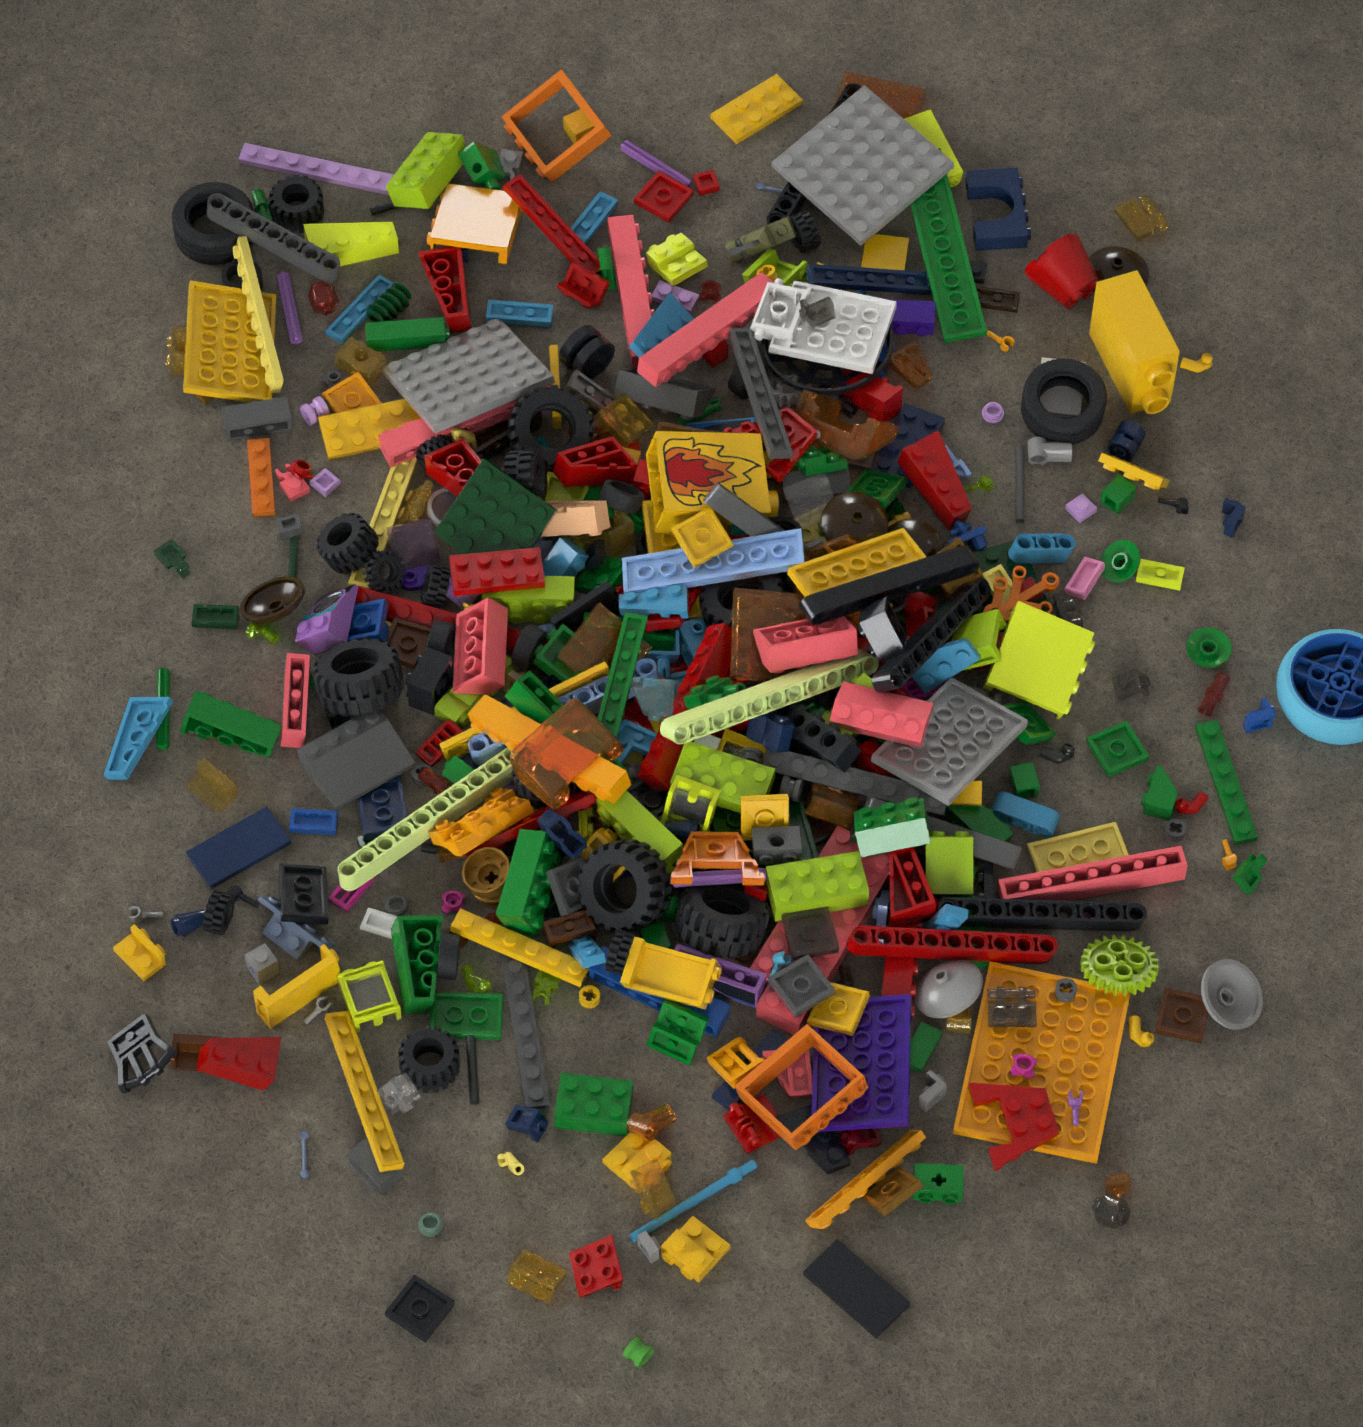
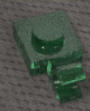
[154,539,190,579]

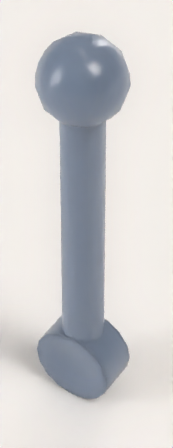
[756,182,797,194]
[299,1131,310,1178]

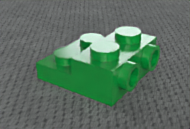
[793,445,848,477]
[532,624,599,682]

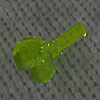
[964,475,994,493]

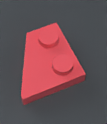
[762,1050,813,1099]

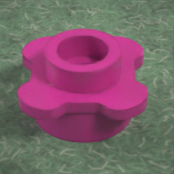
[441,891,465,914]
[1010,1054,1037,1079]

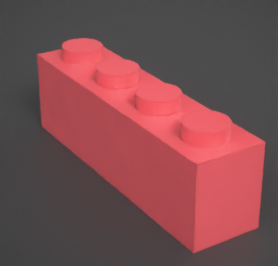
[280,653,310,748]

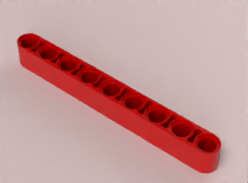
[846,925,1058,964]

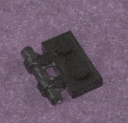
[987,986,1037,1027]

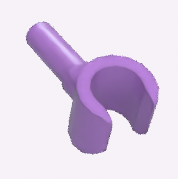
[1068,1091,1083,1126]

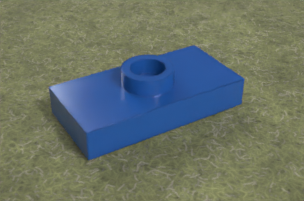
[289,808,338,835]

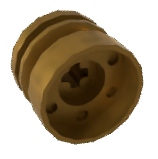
[462,847,511,908]

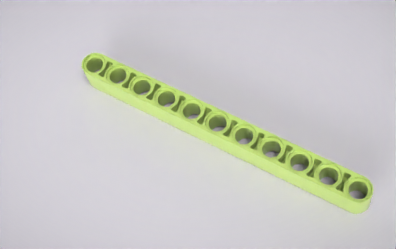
[660,649,879,744]
[338,748,523,891]

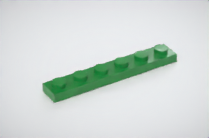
[593,612,648,743]
[1195,720,1258,845]

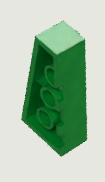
[180,691,282,758]

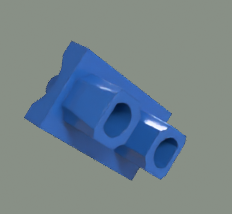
[944,520,987,551]

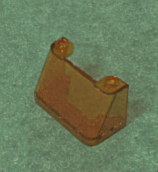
[795,389,900,461]
[509,698,624,811]

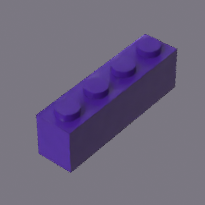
[886,299,935,336]

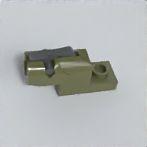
[725,216,798,263]

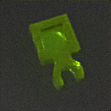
[532,970,562,1005]

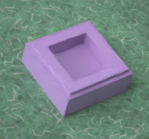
[309,468,341,497]

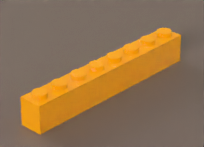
[468,694,631,804]

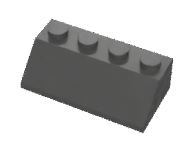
[614,367,716,420]

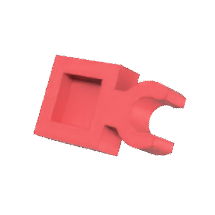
[275,463,310,502]

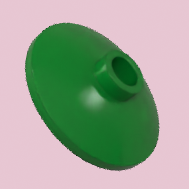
[1100,540,1141,583]
[1186,627,1232,668]

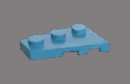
[619,585,689,618]
[912,638,981,694]

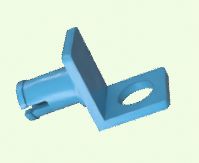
[646,630,680,681]

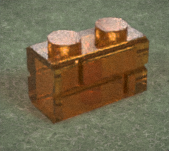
[805,782,858,829]

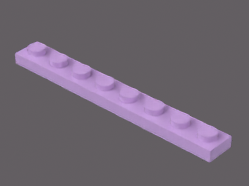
[238,143,394,195]

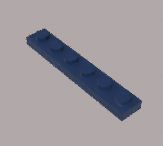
[806,264,931,295]

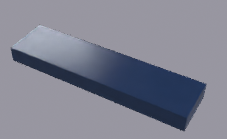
[712,1029,789,1111]

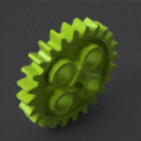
[1080,935,1159,996]

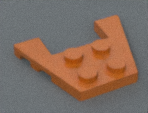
[670,832,765,885]

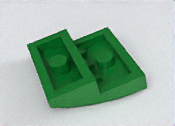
[646,999,710,1065]

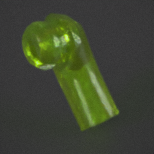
[245,623,280,645]
[461,965,492,993]

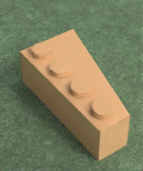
[541,501,610,537]

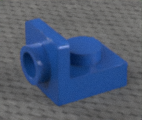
[1243,698,1276,733]

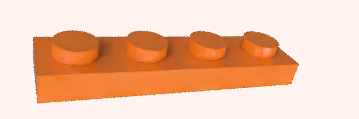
[247,438,275,517]

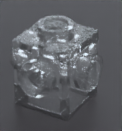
[377,1073,421,1115]

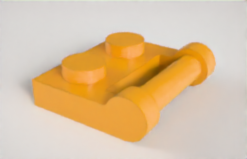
[706,1037,765,1089]

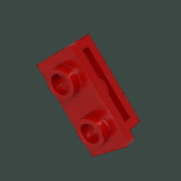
[557,261,610,309]

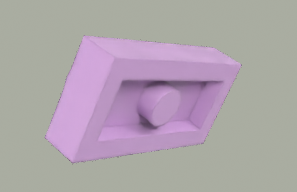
[652,280,699,314]

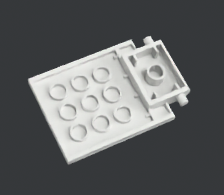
[750,278,897,374]

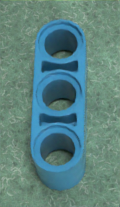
[1008,533,1076,564]
[991,792,1061,839]

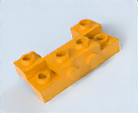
[428,787,534,856]

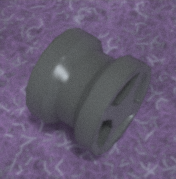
[779,775,804,802]

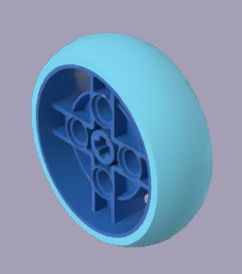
[1276,629,1363,745]

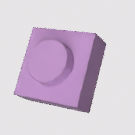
[1065,493,1097,523]

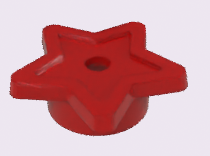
[287,460,314,480]

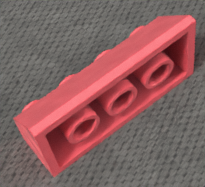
[453,598,508,695]
[753,616,858,673]
[830,681,934,748]

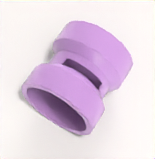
[299,396,330,426]

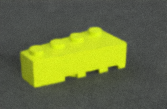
[303,222,399,269]

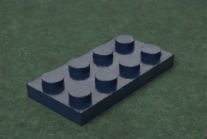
[870,403,945,488]

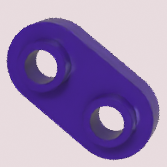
[400,564,437,591]

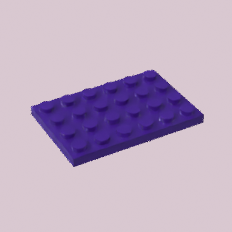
[811,994,912,1132]

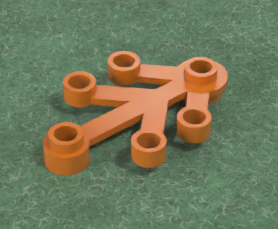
[983,566,1060,622]

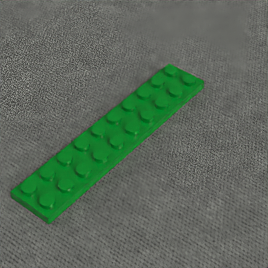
[910,148,987,343]

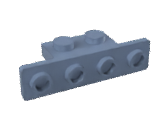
[258,895,339,960]

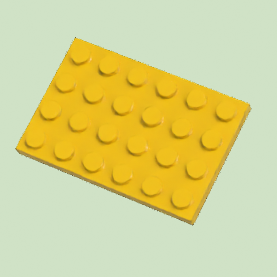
[183,280,276,403]

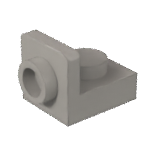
[919,1070,947,1113]

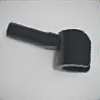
[1158,497,1189,514]
[226,885,259,908]

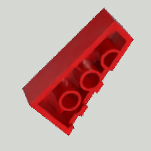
[418,246,472,333]
[897,431,972,531]
[424,438,481,497]

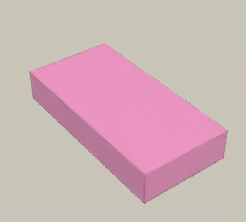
[1064,556,1105,600]

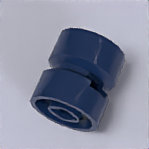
[1107,420,1146,462]

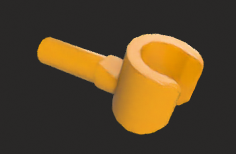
[987,330,1015,352]
[1221,839,1237,871]

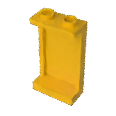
[620,936,722,1010]
[253,944,341,1029]

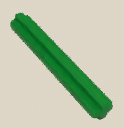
[156,668,170,750]

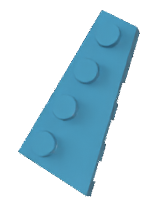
[629,292,694,357]
[104,697,173,780]

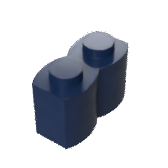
[745,711,795,752]
[537,808,587,859]

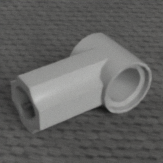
[1027,437,1072,466]

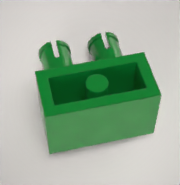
[683,675,747,710]

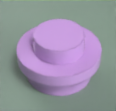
[982,402,1004,423]

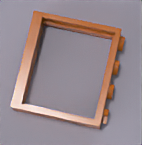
[501,69,612,182]
[735,1024,868,1151]

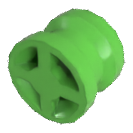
[623,1336,654,1369]

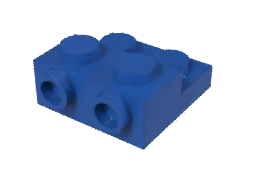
[347,598,389,642]

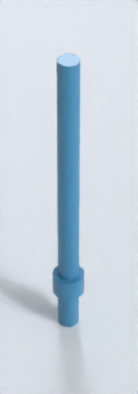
[629,1159,757,1243]

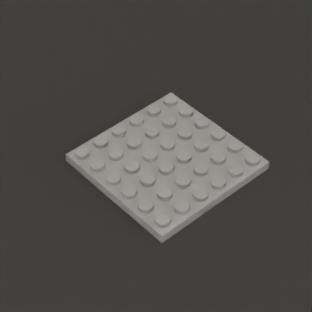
[771,85,954,246]
[381,319,555,434]

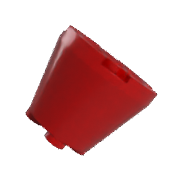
[1024,232,1099,311]

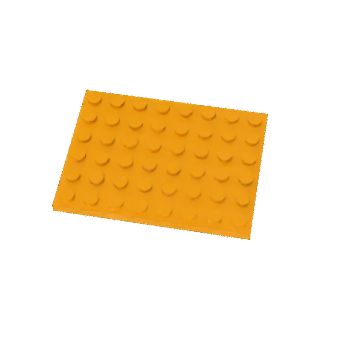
[953,961,1131,1164]

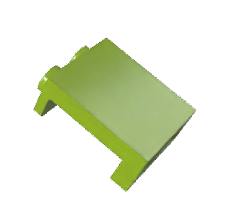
[742,248,808,287]
[952,609,1007,671]
[926,831,974,894]

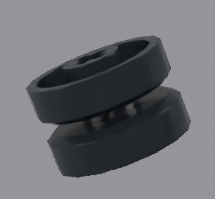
[559,325,615,380]

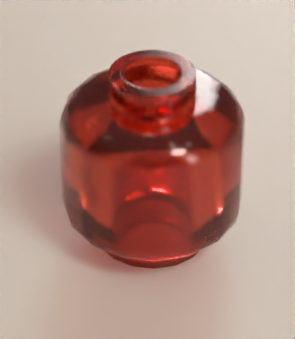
[307,281,339,315]

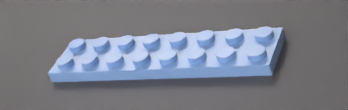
[622,528,805,594]

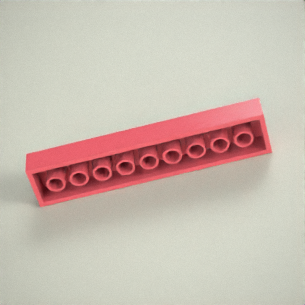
[756,843,890,1035]

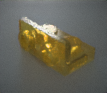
[630,1159,677,1219]
[506,1249,567,1304]

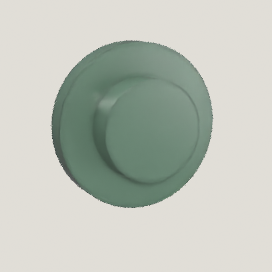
[418,1212,443,1237]

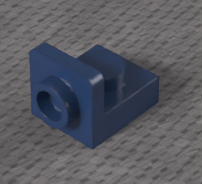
[1222,498,1246,538]
[505,1104,549,1142]

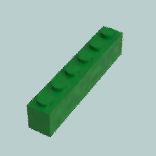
[505,671,628,771]

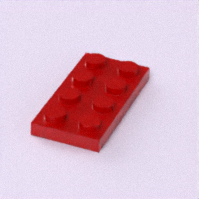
[449,547,545,596]

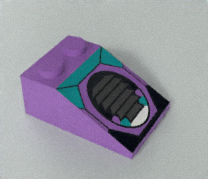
[295,584,358,654]

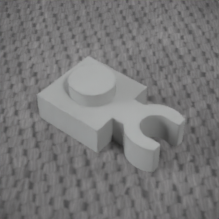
[500,149,523,182]

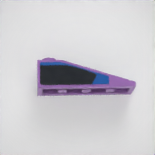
[674,944,766,1008]

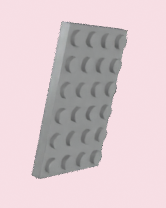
[871,677,1028,806]

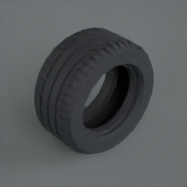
[172,182,256,265]
[1021,358,1107,445]

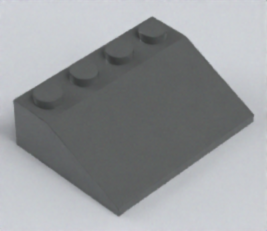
[297,710,416,810]

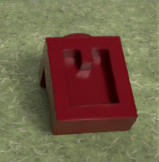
[840,1128,882,1155]

